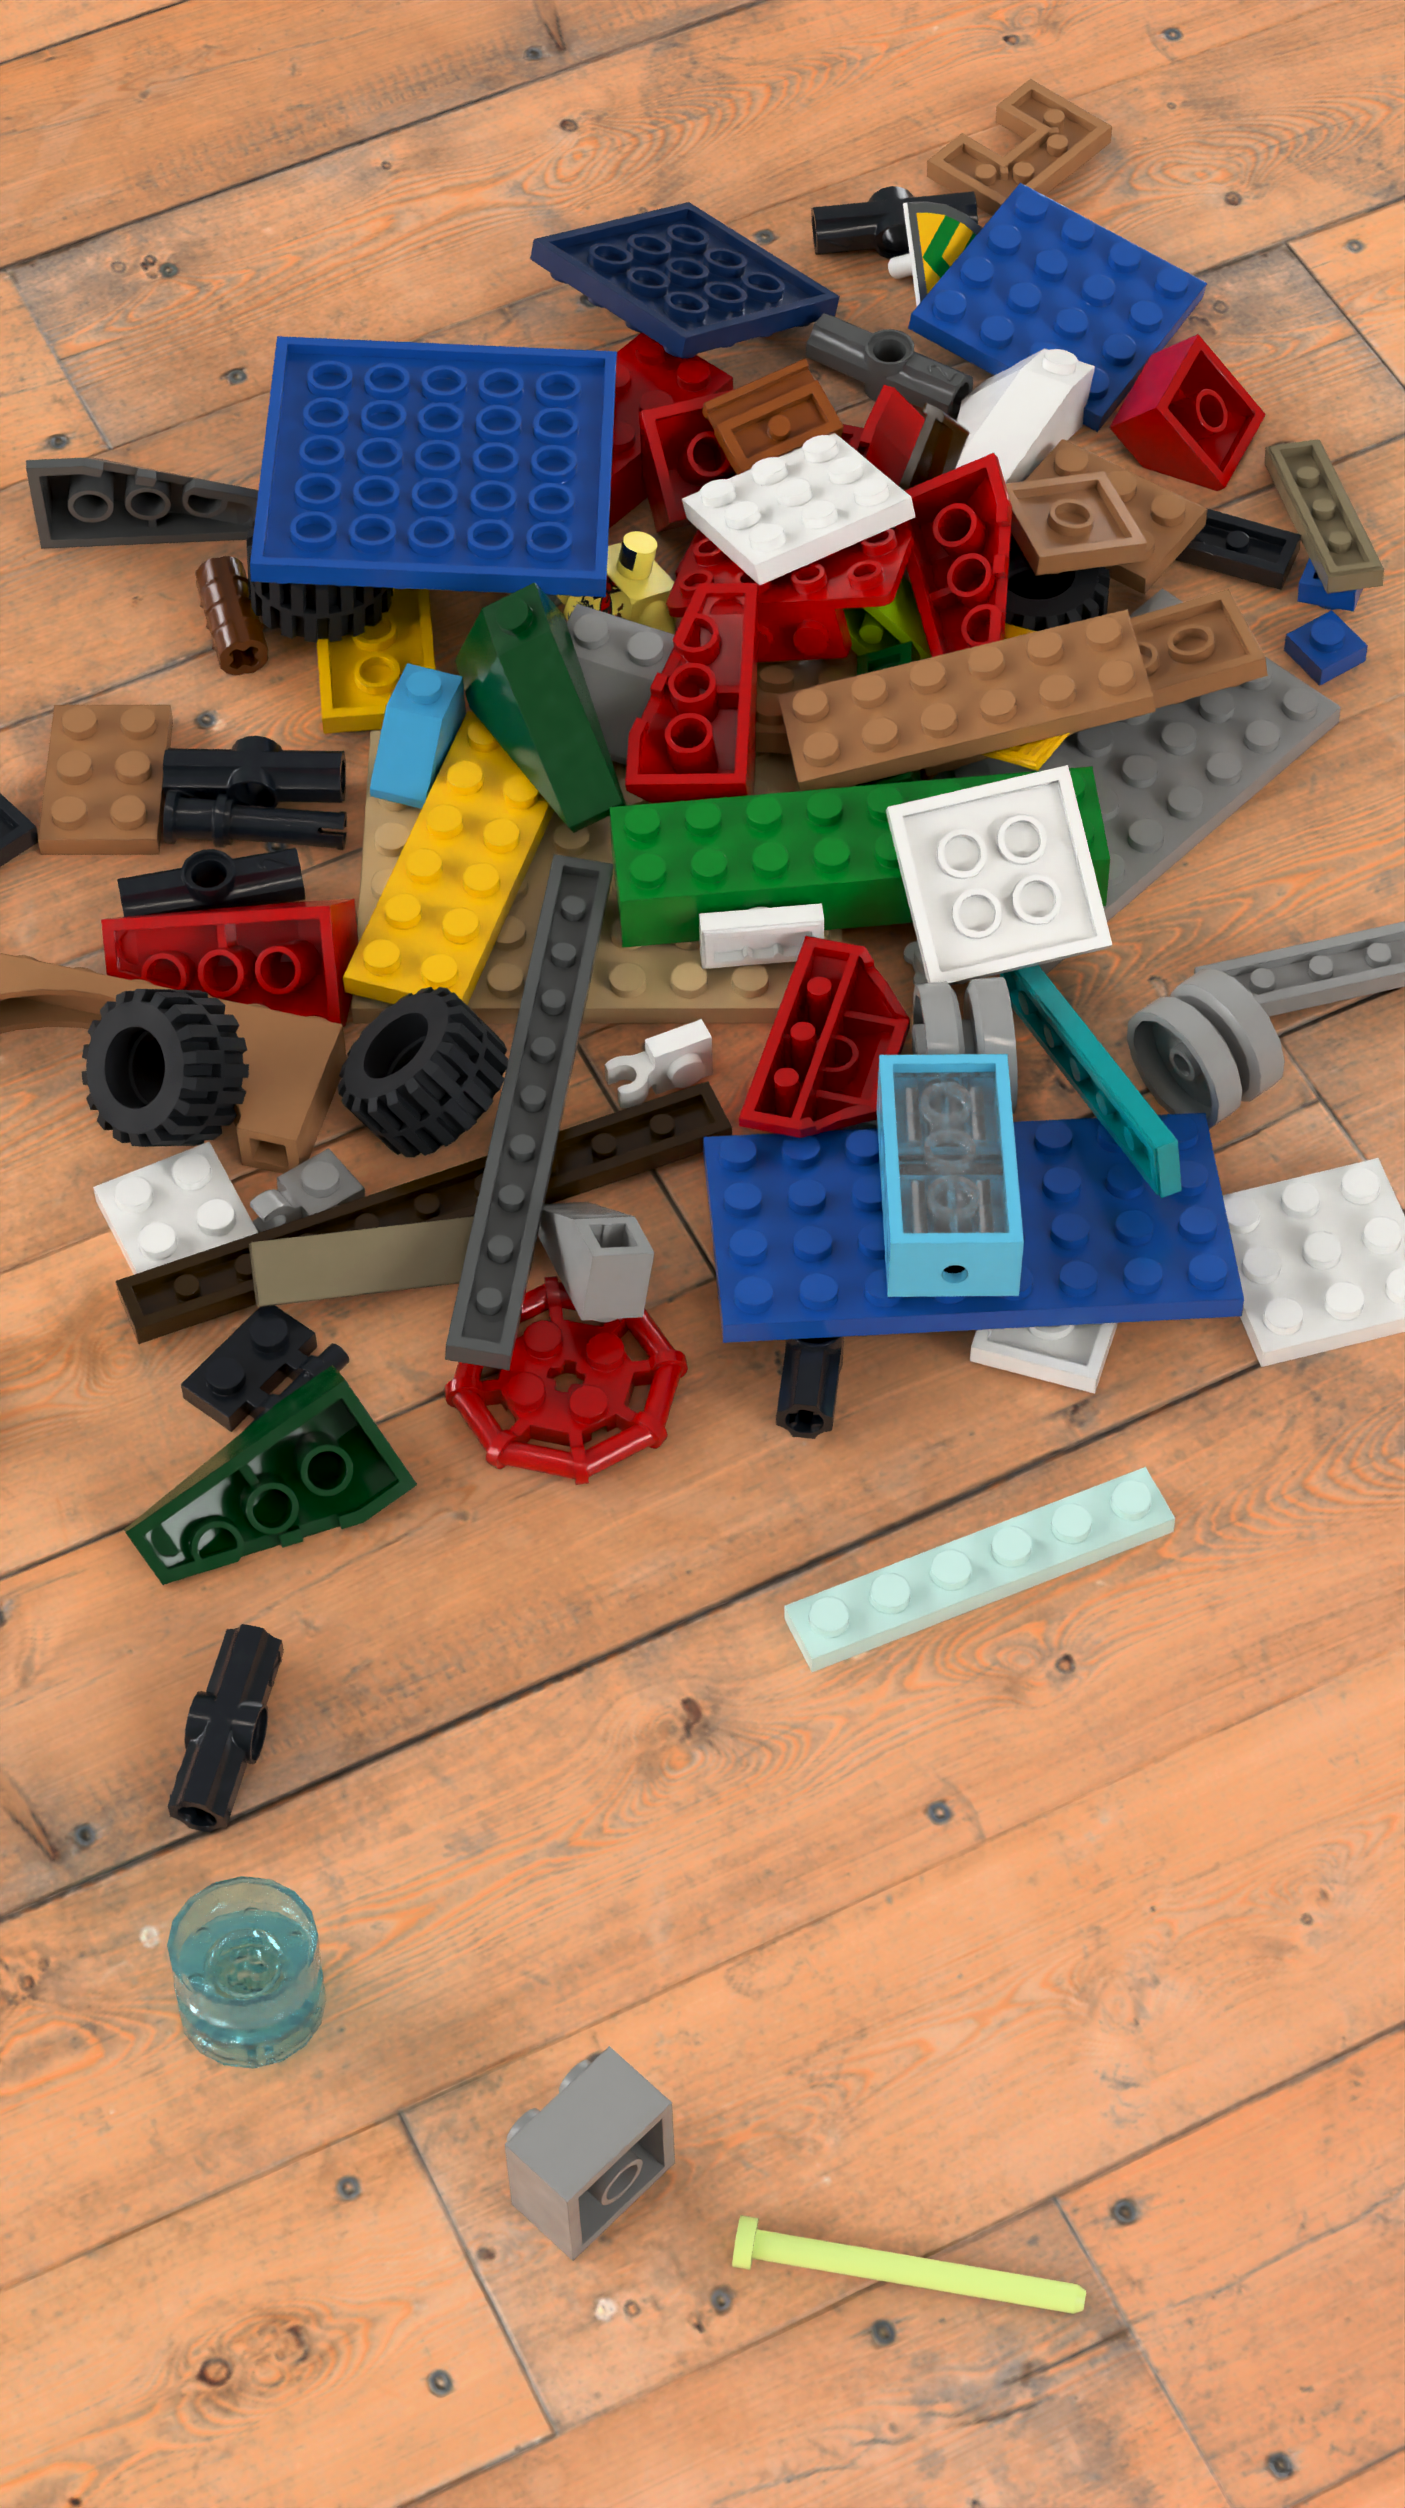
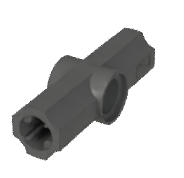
[806,313,973,420]

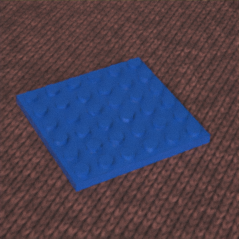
[250,336,617,597]

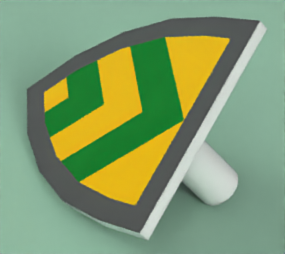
[888,202,982,306]

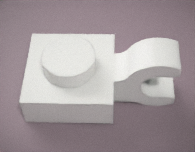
[605,1019,713,1108]

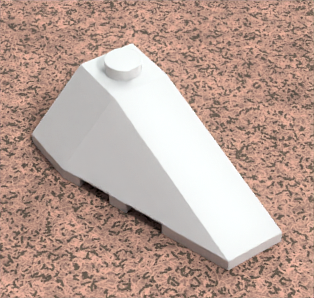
[956,348,1095,484]

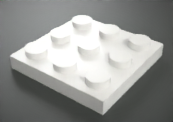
[682,433,916,586]
[886,765,1112,986]
[1223,1158,1405,1367]

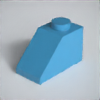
[370,663,466,809]

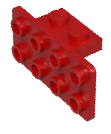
[666,528,914,662]

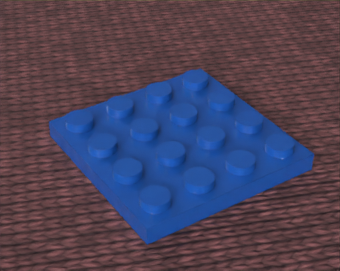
[908,183,1207,432]

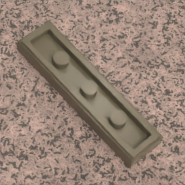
[1265,439,1384,594]
[249,1216,474,1307]

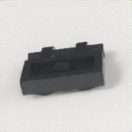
[181,1305,350,1432]

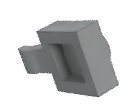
[250,1148,365,1233]

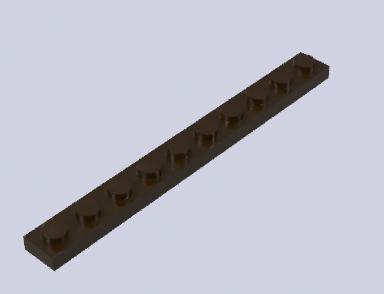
[116,1081,732,1344]

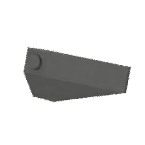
[26,457,259,549]

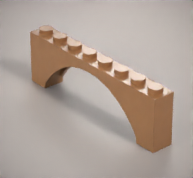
[0,953,347,1174]

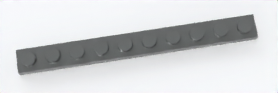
[445,854,614,1370]

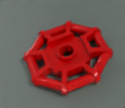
[444,1276,688,1485]

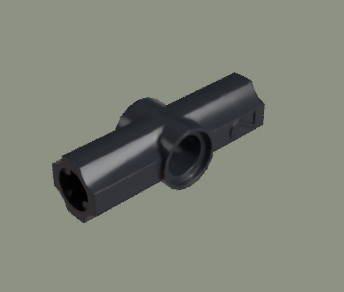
[811,186,978,259]
[163,736,346,808]
[117,848,306,917]
[776,1337,844,1439]
[168,1624,284,1833]

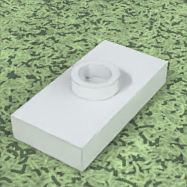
[699,903,824,969]

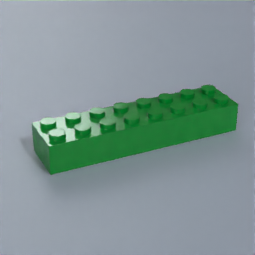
[609,766,1110,948]

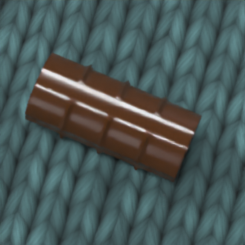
[195,556,268,676]

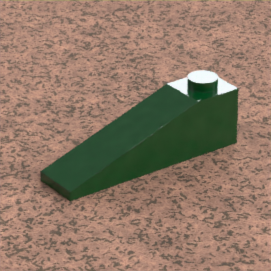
[455,582,627,833]
[124,1365,417,1585]

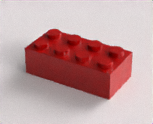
[609,333,733,528]

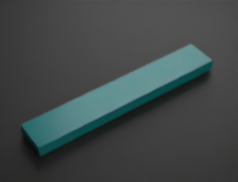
[1000,965,1182,1198]

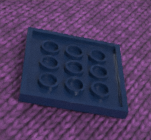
[530,202,840,358]

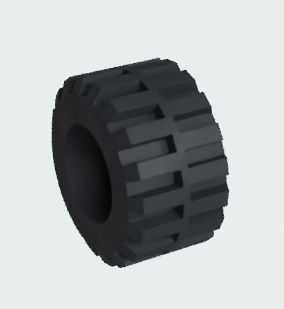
[246,519,393,643]
[1005,533,1110,631]
[338,987,508,1158]
[82,989,249,1147]

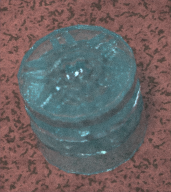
[167,1876,326,2069]

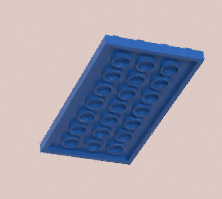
[703,1113,1244,1343]

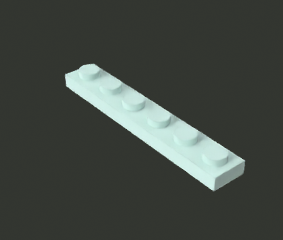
[784,1467,1175,1672]

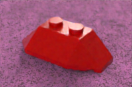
[739,936,910,1138]

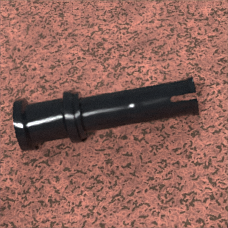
[163,790,347,850]

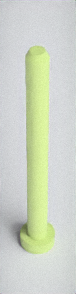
[732,2215,1086,2314]

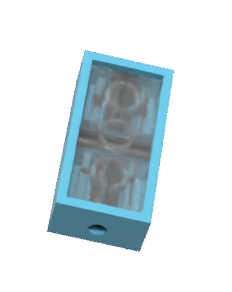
[877,1054,1024,1297]

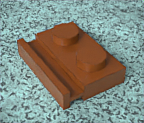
[702,358,844,475]

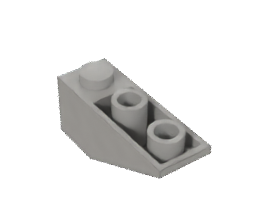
[538,1202,654,1322]

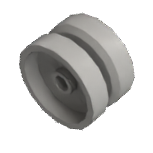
[1127,969,1285,1129]
[912,977,1018,1114]

